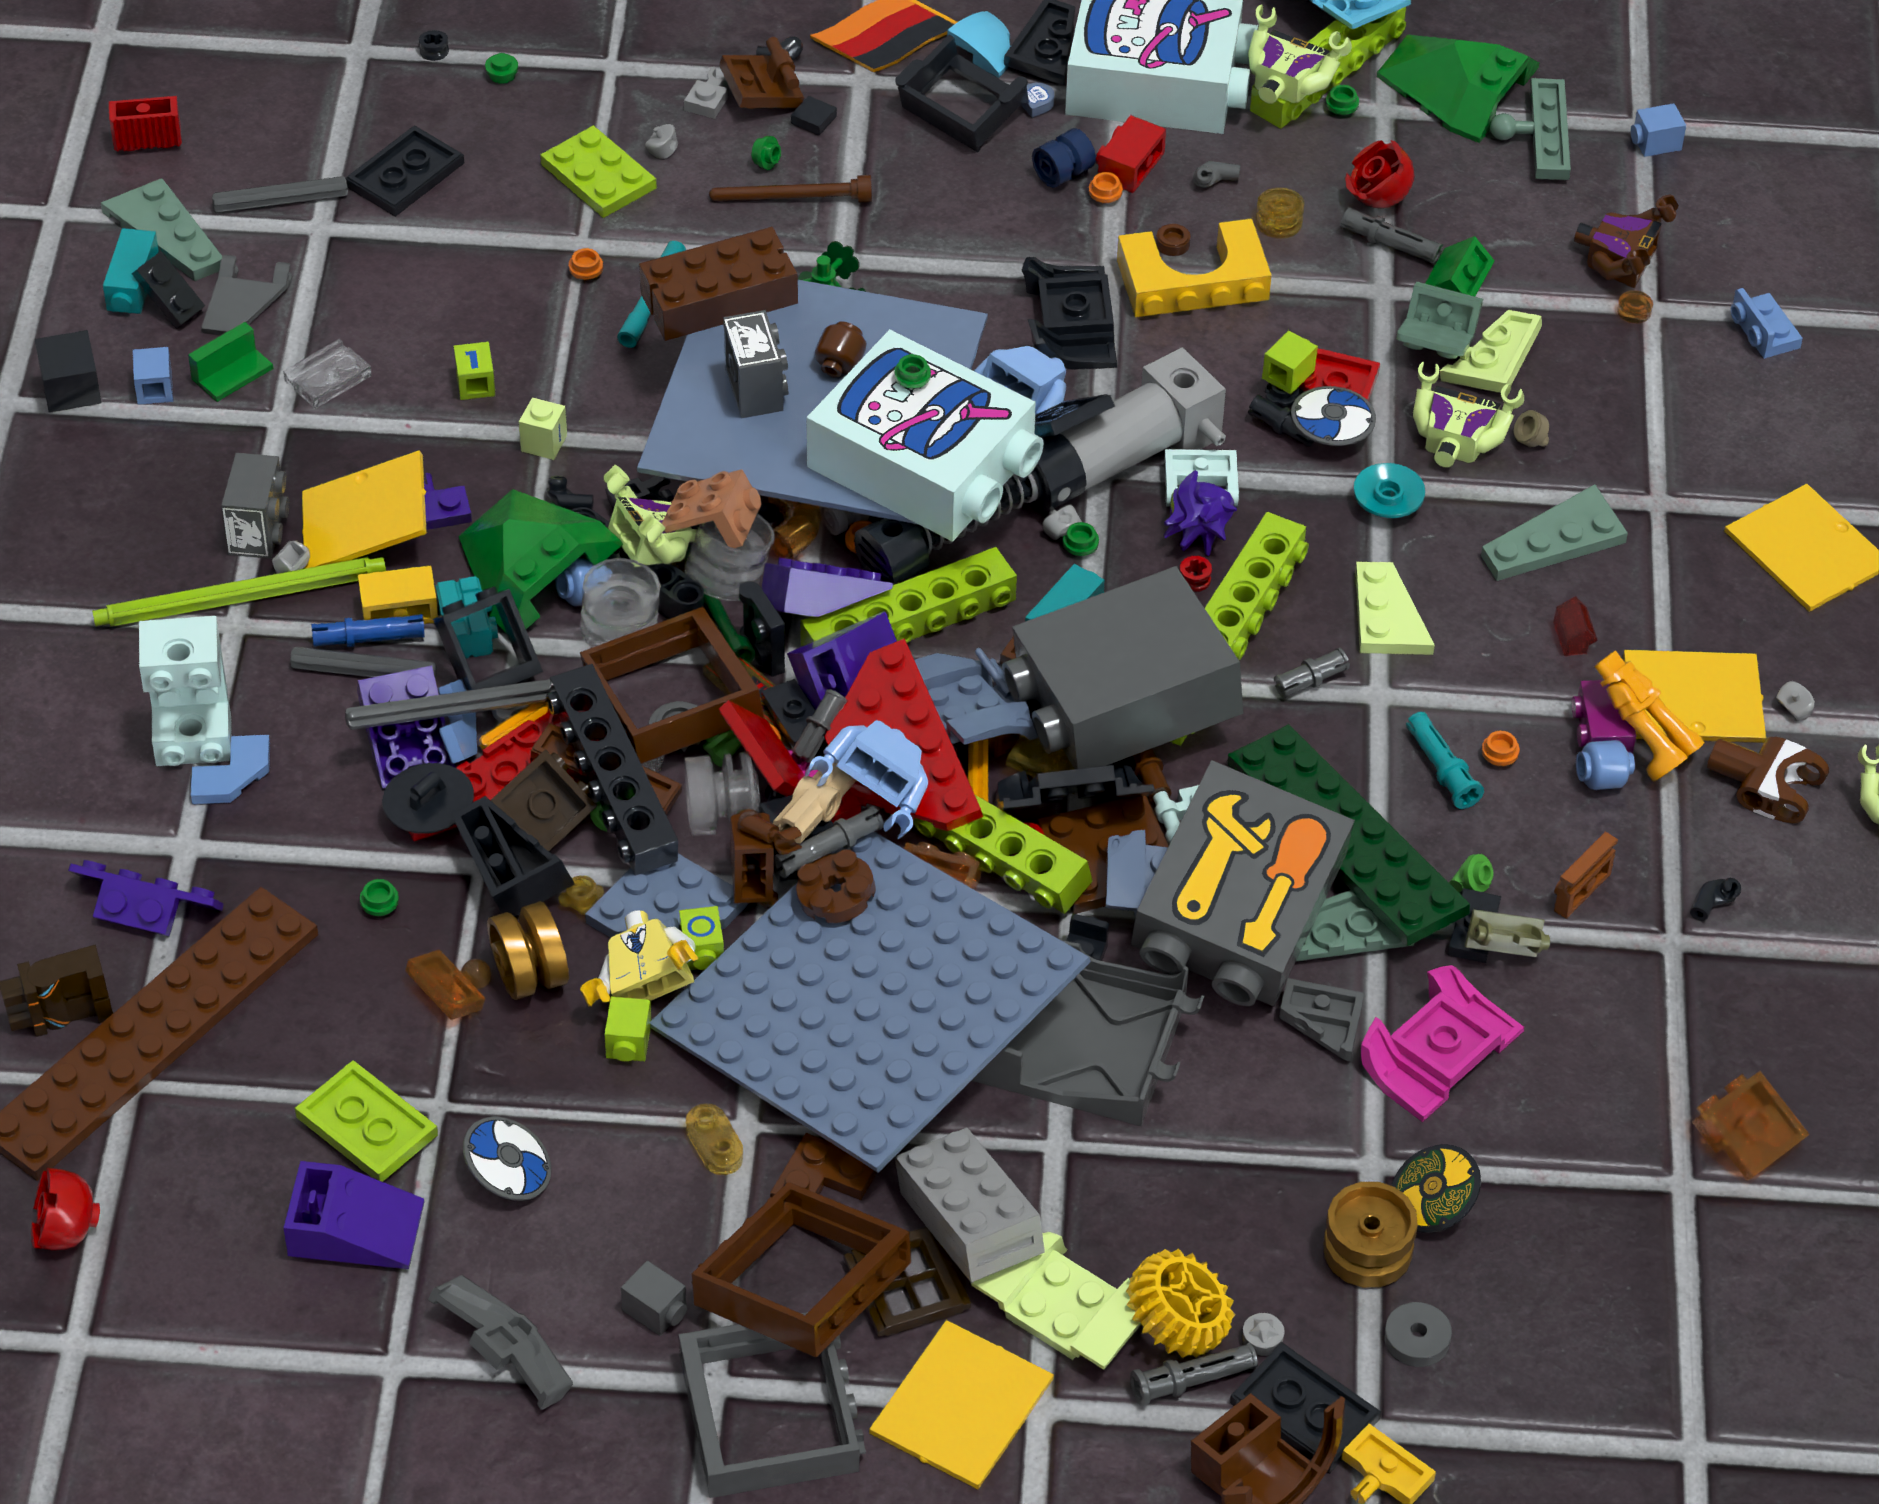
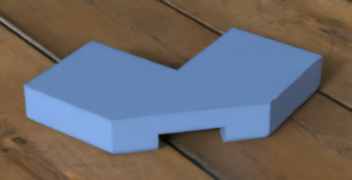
[438,679,477,764]
[191,735,270,804]

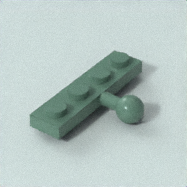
[1490,78,1571,180]

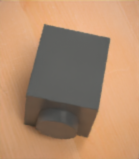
[621,1260,687,1336]

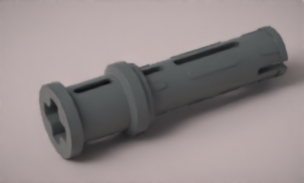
[1130,1343,1258,1407]

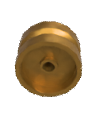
[487,901,569,1000]
[1323,1182,1418,1288]

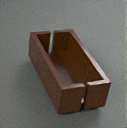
[639,227,798,341]

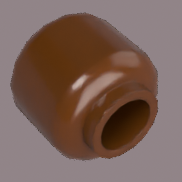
[814,321,867,377]

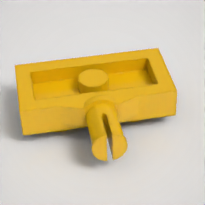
[1342,1424,1436,1504]

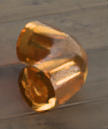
[768,497,822,559]

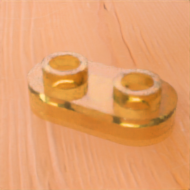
[686,1103,743,1175]

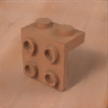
[662,469,762,549]

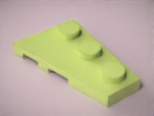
[1440,310,1542,393]
[1355,562,1435,655]

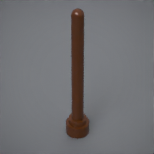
[709,175,872,203]

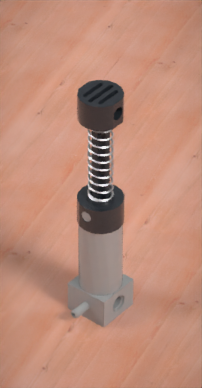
[854,347,1226,585]

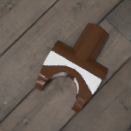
[1707,736,1829,824]

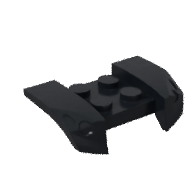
[1022,257,1117,370]
[995,763,1155,812]

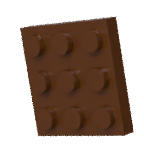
[1037,796,1169,914]

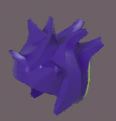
[1164,470,1237,556]

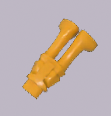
[1594,650,1705,782]

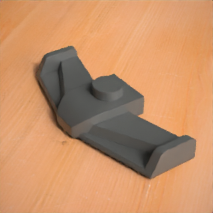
[428,1275,573,1410]

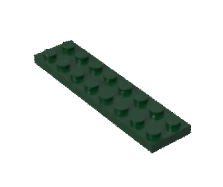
[1228,724,1470,946]

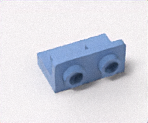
[1730,288,1803,359]

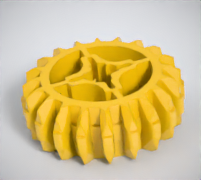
[1126,1248,1235,1358]

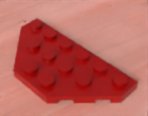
[824,638,983,831]

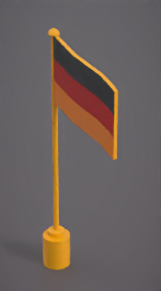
[810,0,957,72]

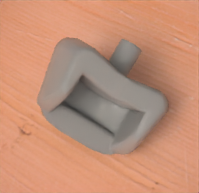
[645,124,678,159]
[1043,505,1082,540]
[272,541,310,574]
[1776,681,1815,721]

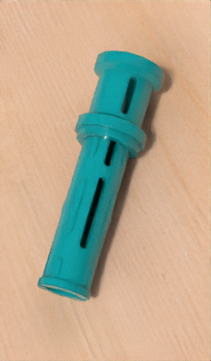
[1406,712,1484,809]

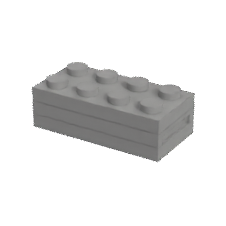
[895,1128,1045,1283]

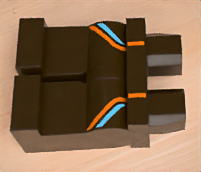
[0,944,113,1037]

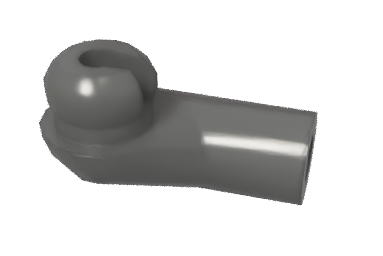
[1193,161,1241,188]

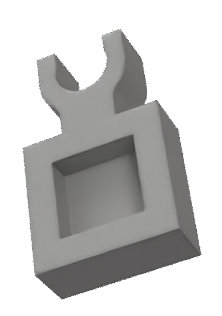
[684,67,729,119]

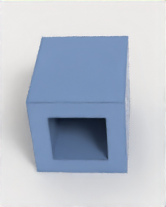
[1631,103,1686,157]
[133,347,173,405]

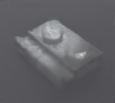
[283,339,372,409]

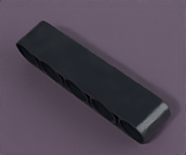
[571,507,705,619]

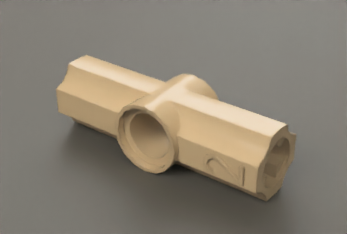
[773,763,857,844]

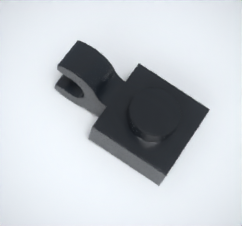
[605,475,674,508]

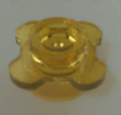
[559,876,604,915]

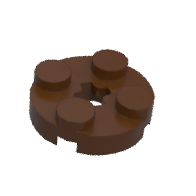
[796,849,876,923]

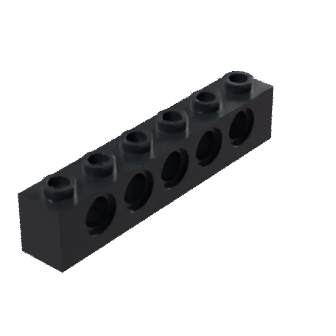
[546,664,678,875]

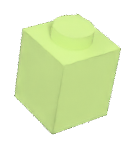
[519,397,567,460]

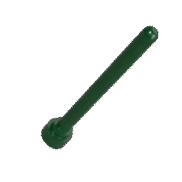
[683,544,755,667]

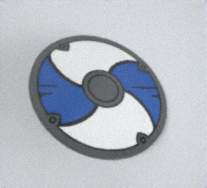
[1291,386,1376,446]
[463,1116,551,1201]

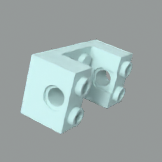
[139,616,232,766]

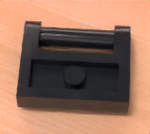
[739,581,785,677]

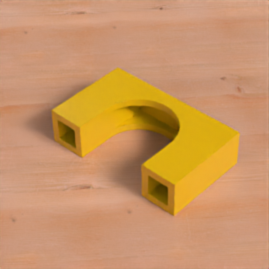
[1117,219,1272,317]

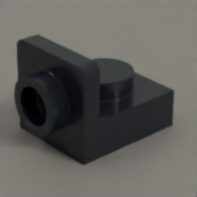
[1066,914,1109,961]

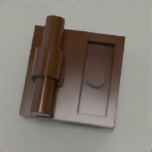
[719,37,804,109]

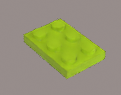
[540,125,657,218]
[295,1060,438,1182]

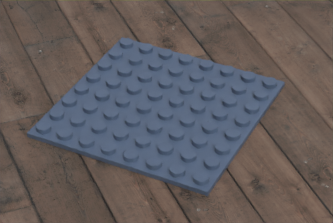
[637,280,988,524]
[650,832,1090,1173]

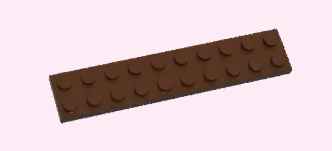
[0,887,318,1181]

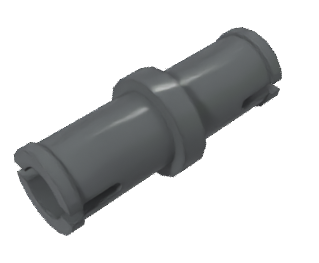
[1274,647,1350,698]

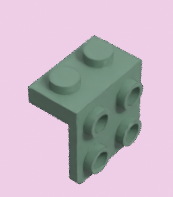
[1396,282,1484,358]

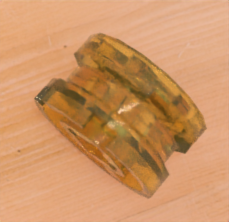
[1256,187,1304,239]

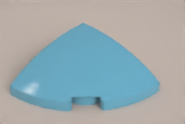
[947,11,1011,78]

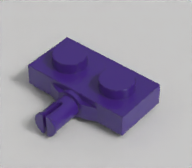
[424,473,472,530]

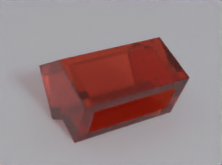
[1553,596,1598,656]

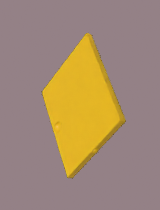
[302,450,427,569]
[1724,484,1879,612]
[1623,650,1766,743]
[869,1320,1054,1490]

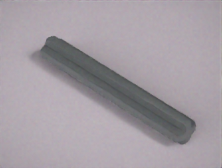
[212,176,348,213]
[290,647,437,679]

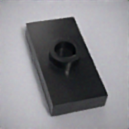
[761,679,815,749]
[1448,888,1501,963]

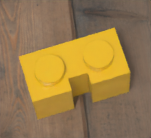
[358,566,438,624]

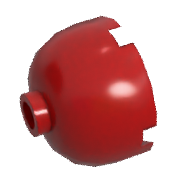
[1345,140,1415,209]
[31,1168,100,1250]

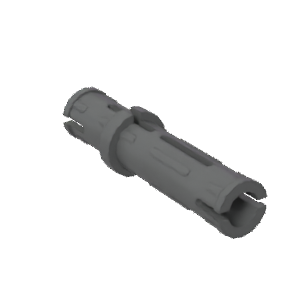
[1341,207,1443,265]
[774,806,884,878]

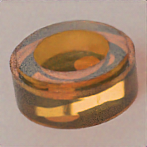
[1617,291,1653,323]

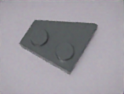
[1279,978,1365,1061]

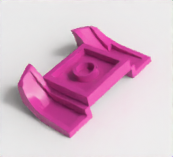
[1361,965,1524,1122]

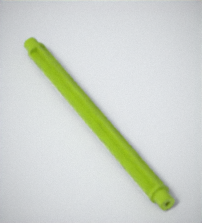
[92,557,386,627]

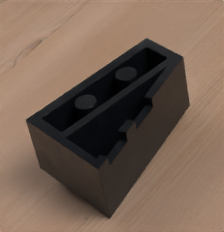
[451,796,575,917]

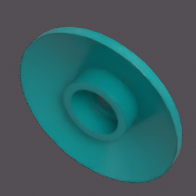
[1353,463,1425,518]

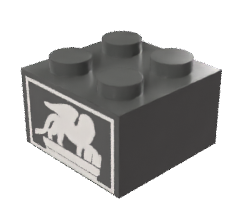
[723,310,789,418]
[221,453,290,559]

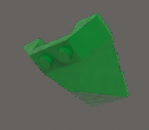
[1377,35,1539,143]
[458,489,623,634]

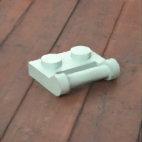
[1164,449,1239,507]

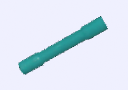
[617,241,686,348]

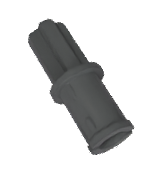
[793,689,848,763]

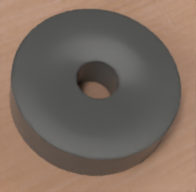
[1384,1302,1452,1367]

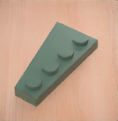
[101,178,222,281]
[1481,484,1628,581]
[1296,890,1414,961]

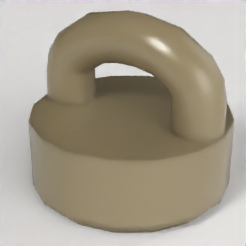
[1513,410,1549,447]

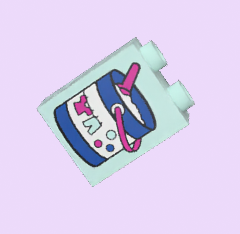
[1065,0,1258,134]
[806,329,1043,542]

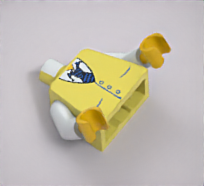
[580,910,698,1007]

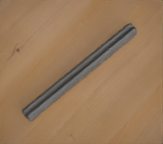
[345,679,550,730]

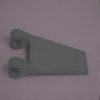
[201,255,292,335]

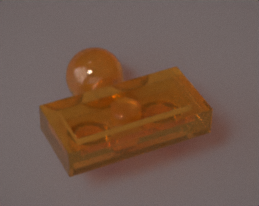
[405,949,492,1020]

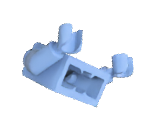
[974,346,1066,415]
[805,720,928,839]

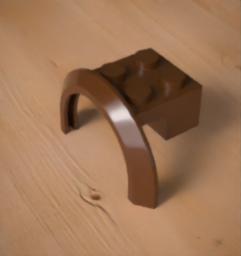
[1191,1393,1345,1504]

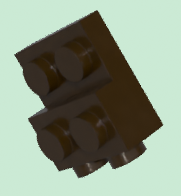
[490,750,597,851]

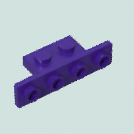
[68,860,224,937]

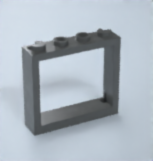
[678,1312,866,1498]

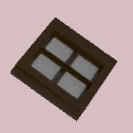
[844,1227,971,1337]

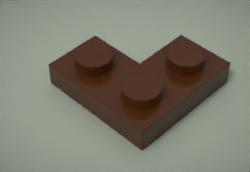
[770,1133,877,1202]

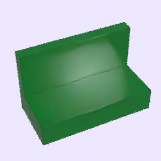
[1425,236,1495,297]
[188,322,274,402]

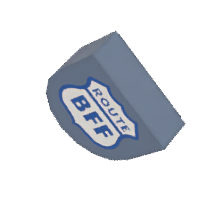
[1021,83,1054,117]

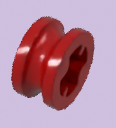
[1179,556,1212,592]

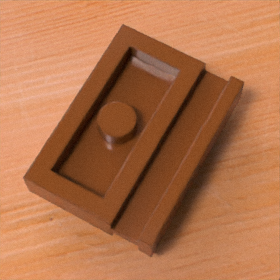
[1554,831,1618,919]

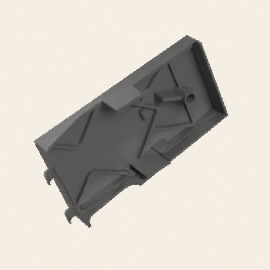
[971,940,1204,1126]

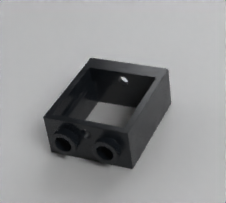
[433,586,543,691]

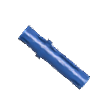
[311,614,425,647]

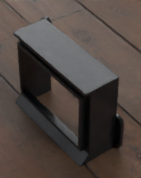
[895,34,1029,153]

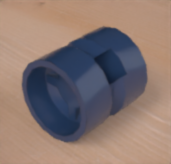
[1032,128,1096,188]

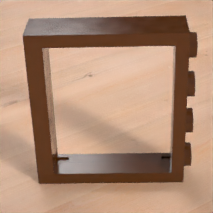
[580,607,764,764]
[691,1182,911,1357]

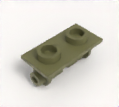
[1465,909,1550,957]

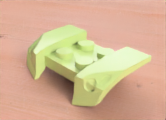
[971,1232,1141,1370]

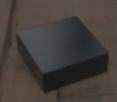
[791,96,837,135]

